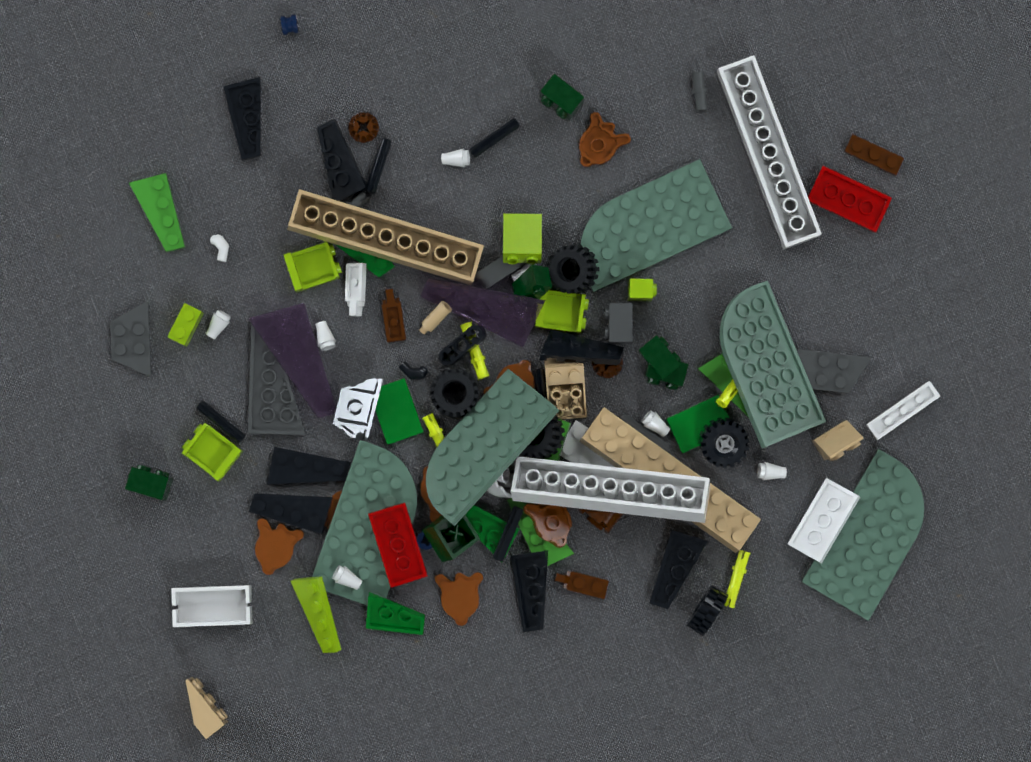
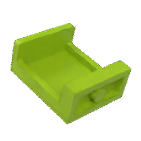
[503,213,542,265]
[283,241,342,292]
[535,290,589,333]
[182,423,243,482]

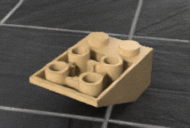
[544,358,587,419]
[812,420,864,461]
[186,677,228,739]

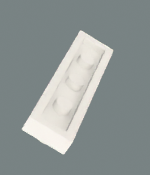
[866,381,940,440]

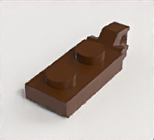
[382,289,406,343]
[554,571,609,599]

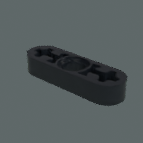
[439,325,486,366]

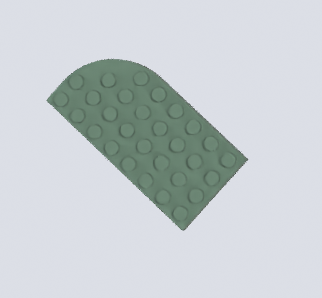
[580,159,732,292]
[720,280,826,448]
[426,369,559,526]
[312,440,417,606]
[801,449,924,621]

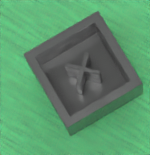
[604,303,633,344]

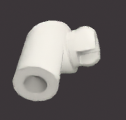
[210,234,229,262]

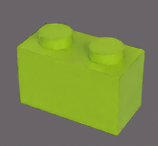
[628,279,657,301]
[167,303,204,347]

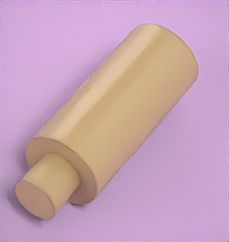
[419,301,452,334]

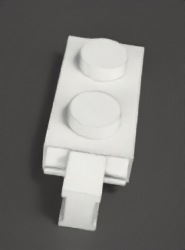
[345,263,366,317]

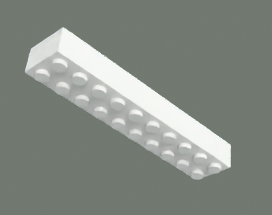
[717,55,822,250]
[511,456,710,523]

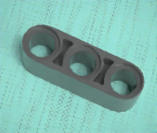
[475,256,527,291]

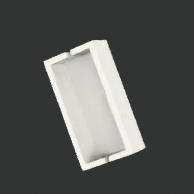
[171,585,252,627]

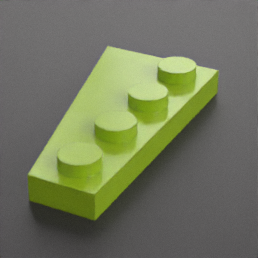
[291,576,341,653]

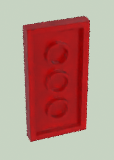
[808,166,892,233]
[368,502,428,588]

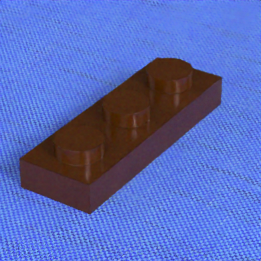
[844,134,904,176]

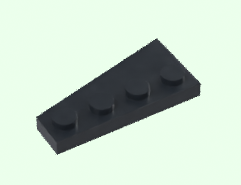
[223,77,261,161]
[317,119,368,202]
[540,330,624,365]
[267,447,350,484]
[249,493,334,534]
[649,530,708,609]
[511,550,548,632]

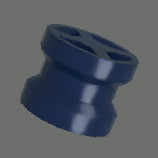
[280,14,299,35]
[417,531,433,550]

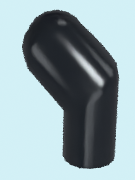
[399,361,428,380]

